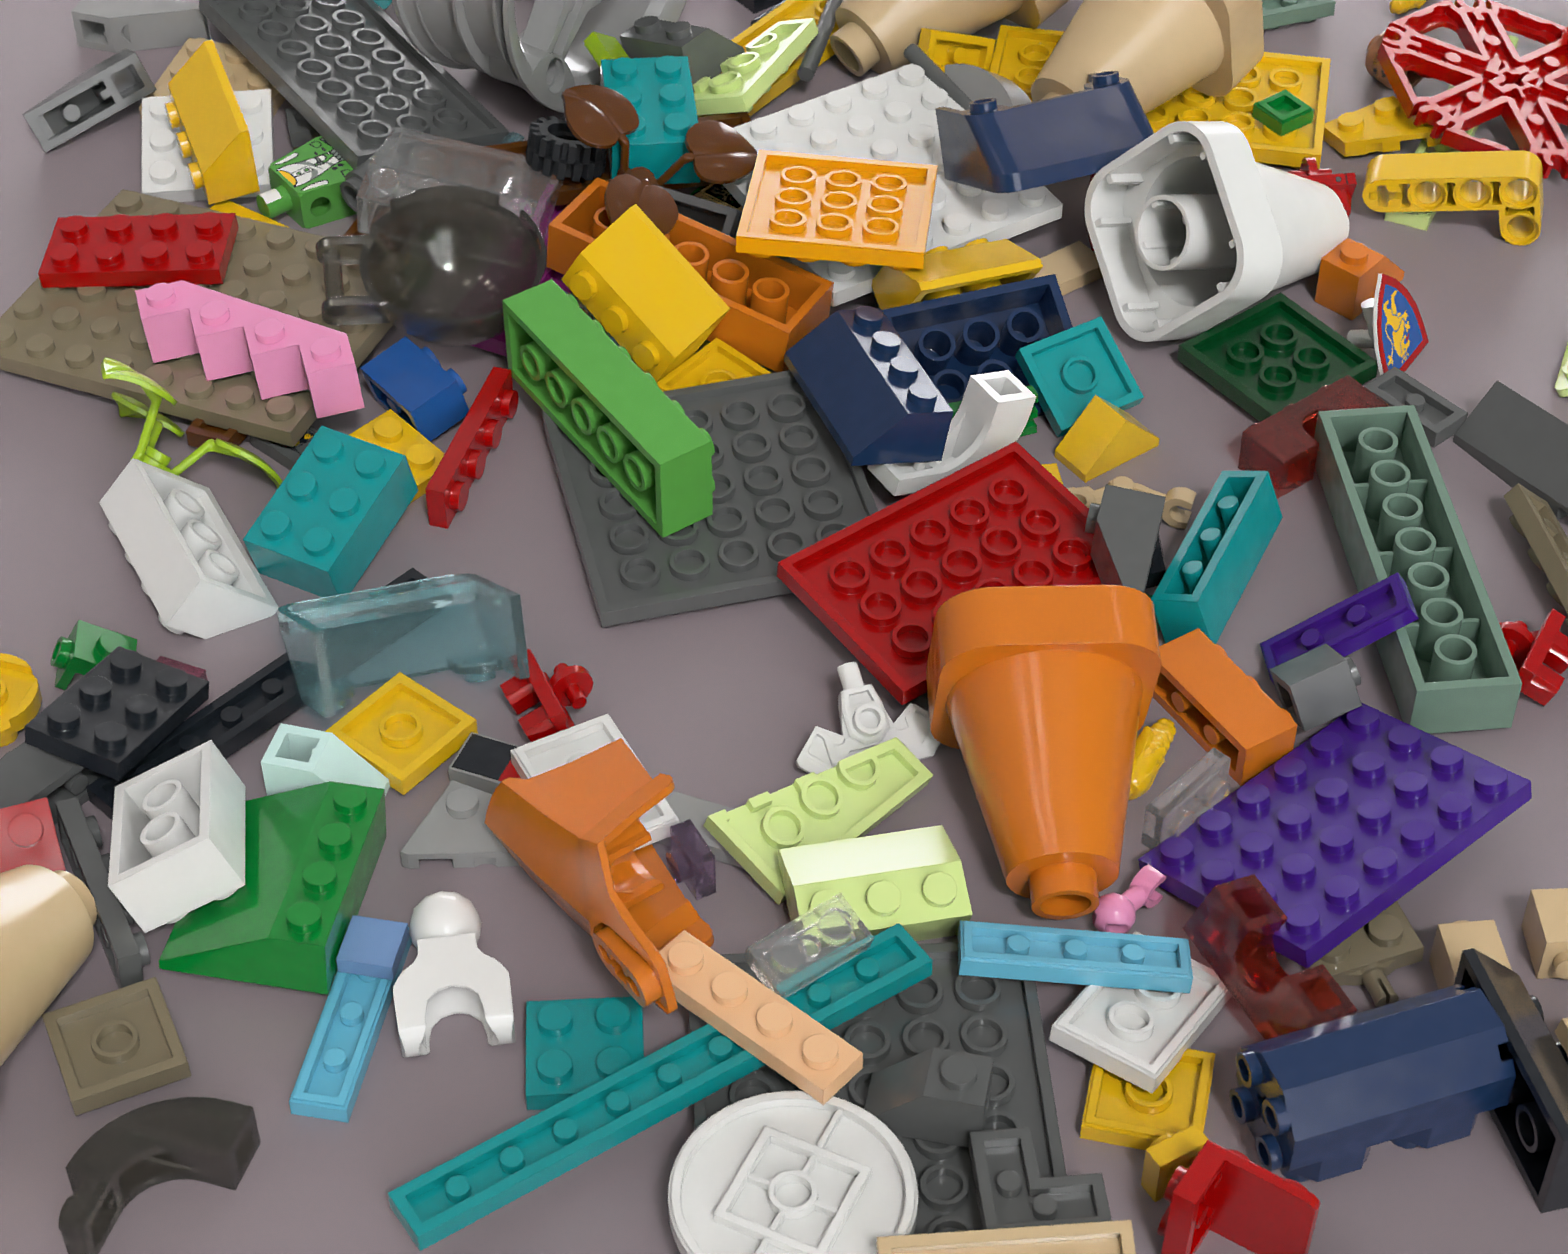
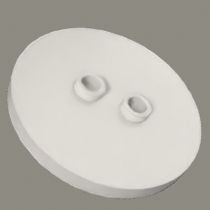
[668,1091,918,1254]

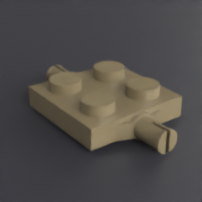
[1302,901,1424,1008]

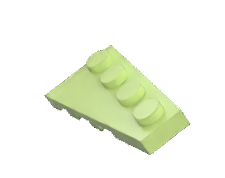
[693,18,819,116]
[703,737,933,905]

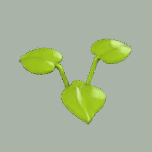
[101,357,283,488]

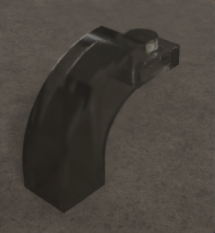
[58,1097,261,1254]

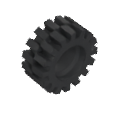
[525,116,608,181]

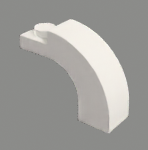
[867,370,1036,496]

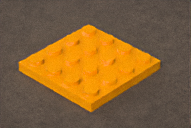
[736,150,938,271]

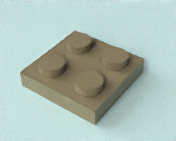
[42,977,191,1116]

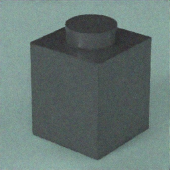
[1270,644,1362,732]

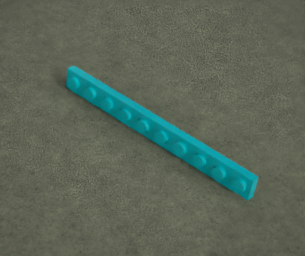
[388,923,933,1251]

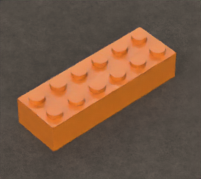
[546,177,834,372]

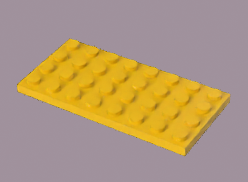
[990,25,1331,169]

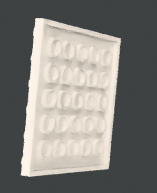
[722,63,1063,307]

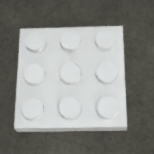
[142,89,275,202]

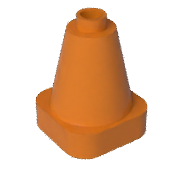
[926,585,1161,920]

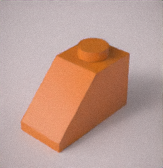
[1314,238,1405,321]

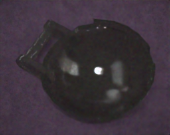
[315,185,547,347]

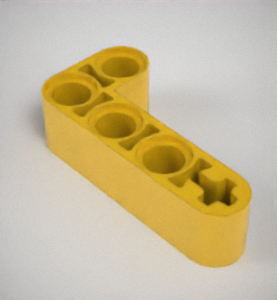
[1362,150,1543,246]

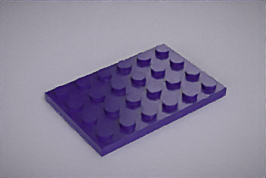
[1138,702,1532,968]

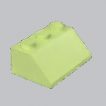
[778,825,973,950]

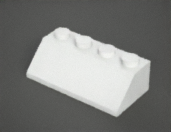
[99,458,279,639]

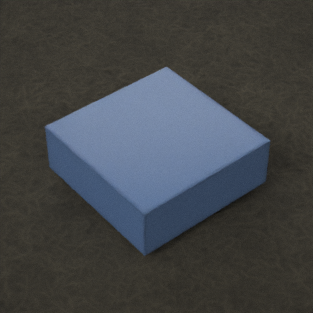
[336,915,410,980]

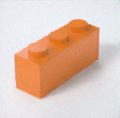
[1152,628,1298,786]

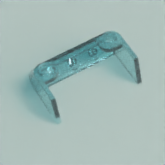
[277,573,530,717]

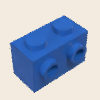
[360,336,469,442]

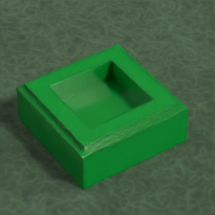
[1252,90,1314,137]

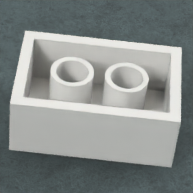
[108,740,246,933]

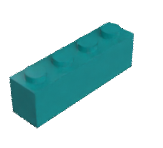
[1151,470,1283,644]

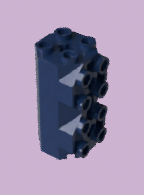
[1229,984,1516,1182]

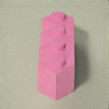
[135,280,365,419]

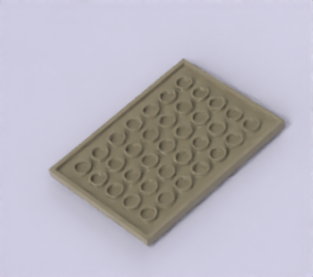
[0,189,433,447]

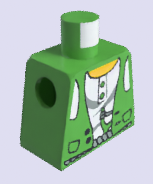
[256,136,359,229]

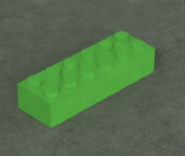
[502,279,715,538]

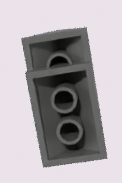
[1453,380,1568,520]

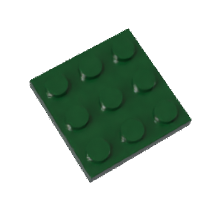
[1177,292,1378,432]

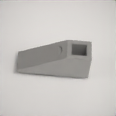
[71,0,211,53]

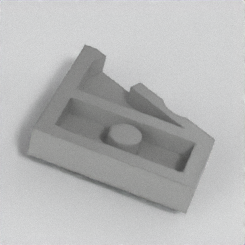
[400,780,520,869]

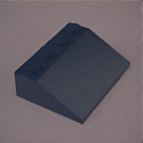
[882,274,1073,417]

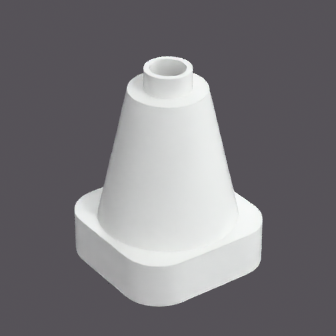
[1084,121,1349,342]

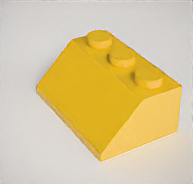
[164,39,260,205]
[561,204,730,382]
[872,238,1043,310]

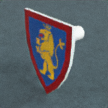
[1347,273,1429,376]

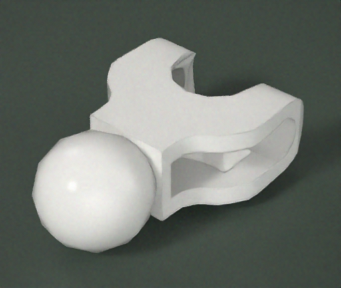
[393,891,516,1058]

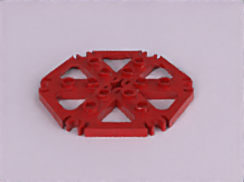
[1377,0,1568,179]

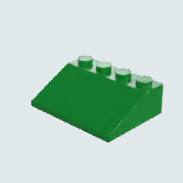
[159,781,387,995]

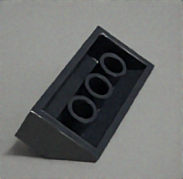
[1454,948,1568,1213]

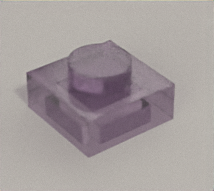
[666,819,716,900]

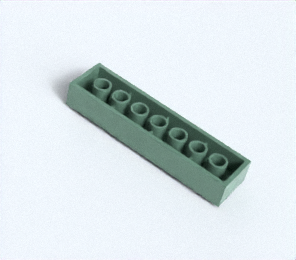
[1311,405,1522,734]

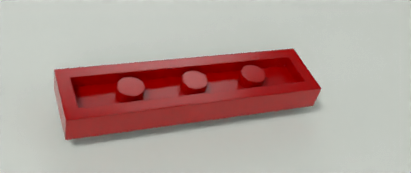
[425,366,519,529]

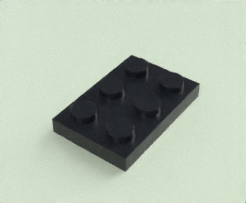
[25,646,209,781]

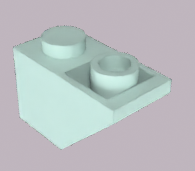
[261,723,390,796]

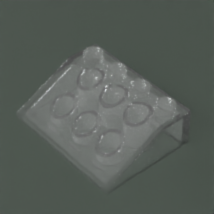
[356,126,564,271]

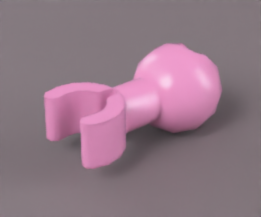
[1092,864,1166,934]

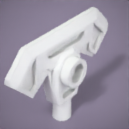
[795,662,940,774]

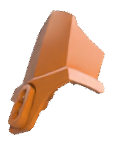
[484,738,714,1015]

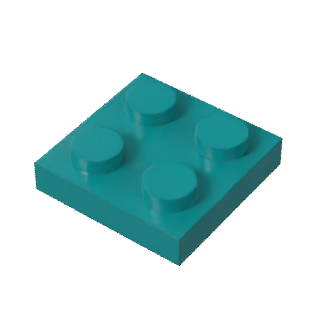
[1015,316,1144,438]
[526,996,644,1110]

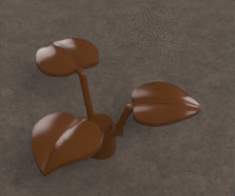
[561,84,757,235]

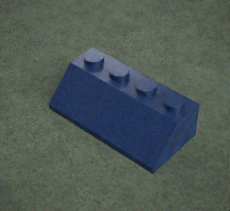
[784,306,953,466]

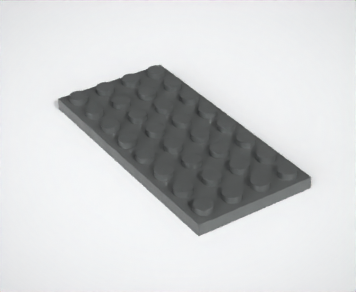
[199,0,509,169]

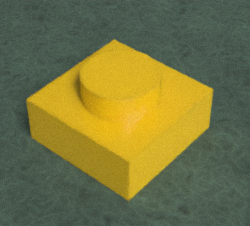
[1141,1124,1208,1202]

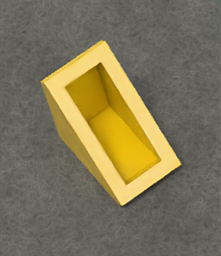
[1054,395,1160,483]

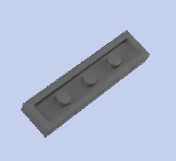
[55,796,150,989]

